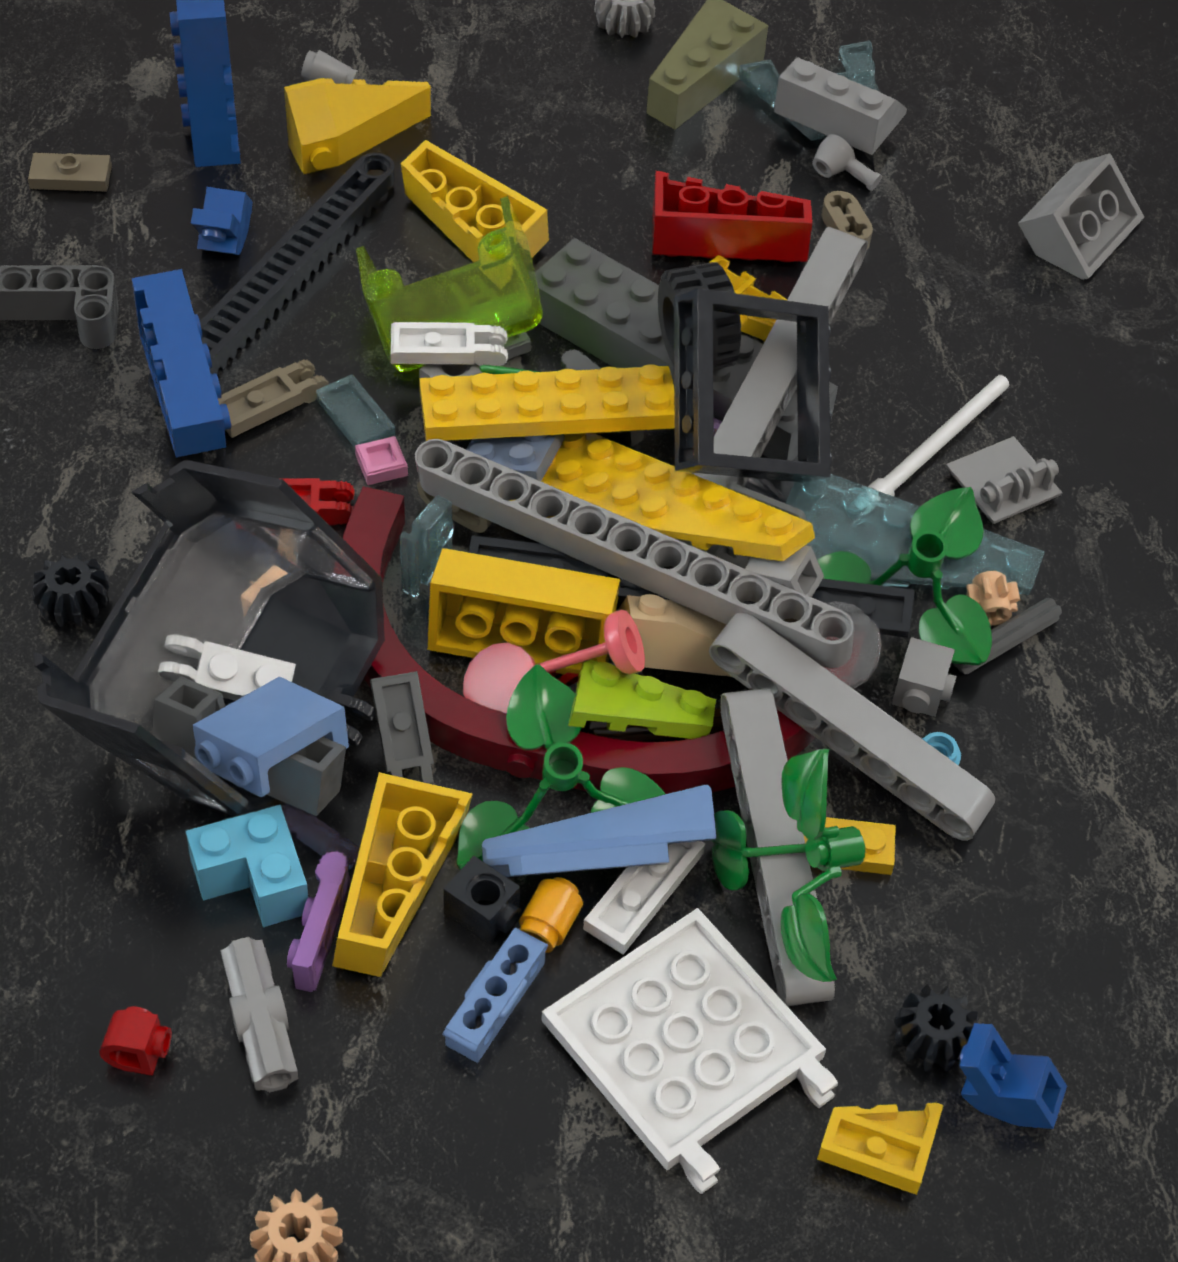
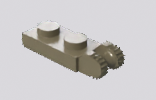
[218,359,329,438]

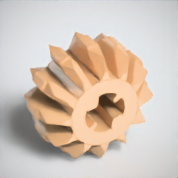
[250,1189,343,1262]

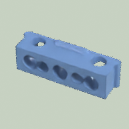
[443,928,548,1063]

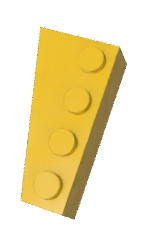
[401,140,549,289]
[332,772,472,977]

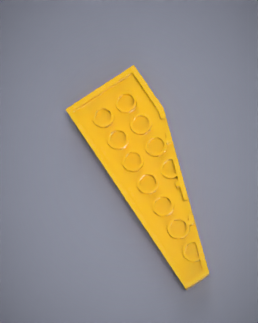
[509,433,815,561]

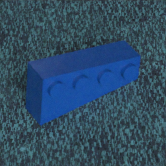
[169,0,241,167]
[132,269,231,458]

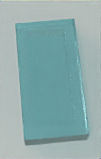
[317,374,395,447]

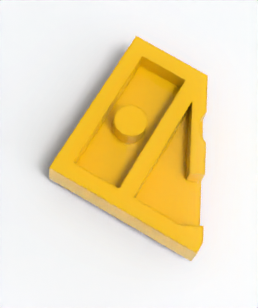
[817,1103,943,1195]

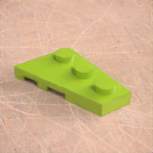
[568,659,716,739]

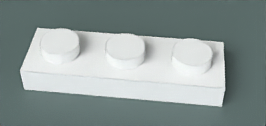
[583,841,705,955]

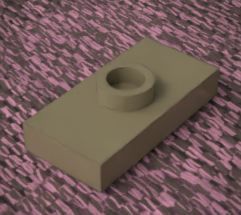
[28,153,112,192]

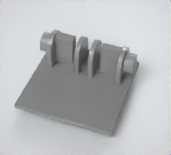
[946,436,1062,524]

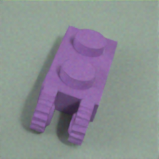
[287,850,351,992]

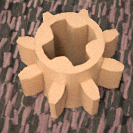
[966,571,1020,625]

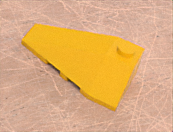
[284,78,431,175]

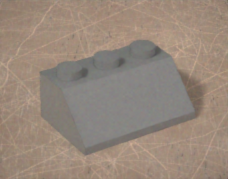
[774,57,907,155]
[1018,153,1144,280]

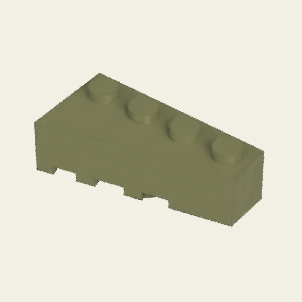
[647,0,768,130]

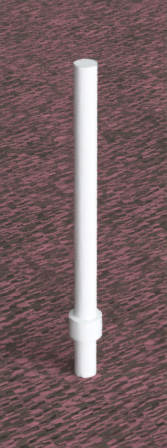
[847,375,1009,524]

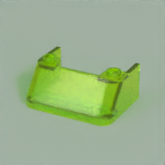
[356,196,543,371]

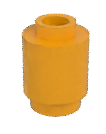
[519,877,583,953]

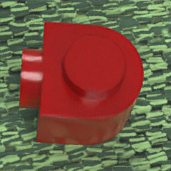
[99,1006,172,1076]

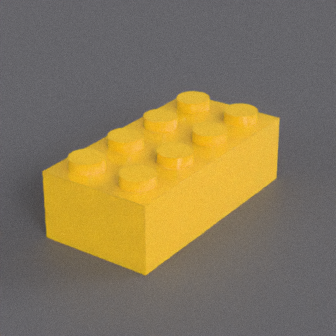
[427,548,620,677]

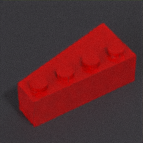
[652,171,812,262]

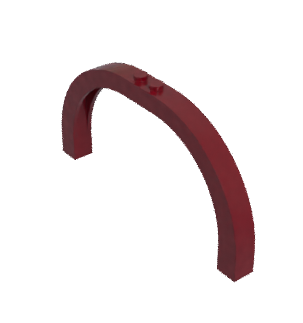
[338,486,866,794]

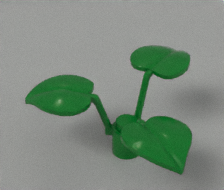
[817,487,992,666]
[457,664,666,870]
[711,749,865,982]

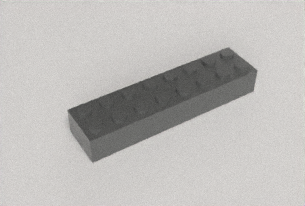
[524,238,838,461]

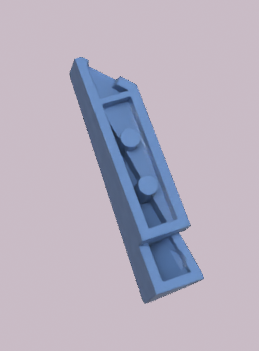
[482,785,716,877]

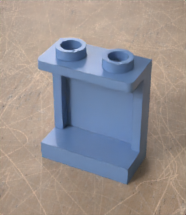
[193,676,349,797]

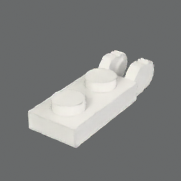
[391,322,508,366]
[158,634,296,700]

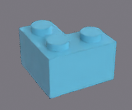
[186,805,308,927]

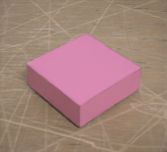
[355,436,408,485]

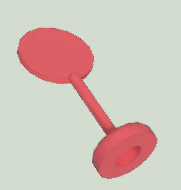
[463,609,645,713]

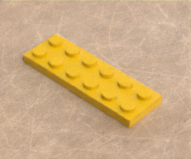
[419,365,675,441]

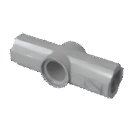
[221,937,298,1092]

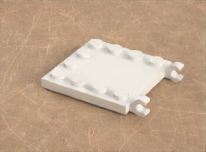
[542,908,838,1194]

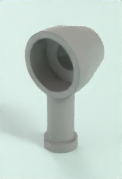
[813,134,882,191]

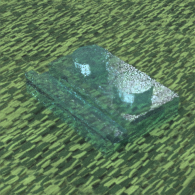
[400,494,454,598]

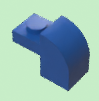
[191,187,253,255]
[959,1023,1067,1129]

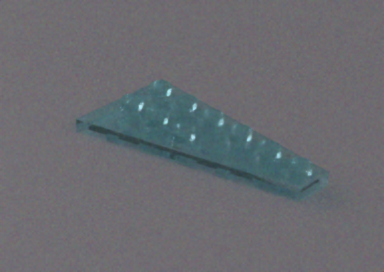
[786,474,1045,595]

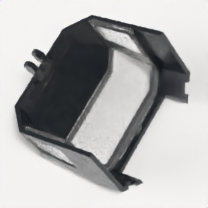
[34,460,385,817]

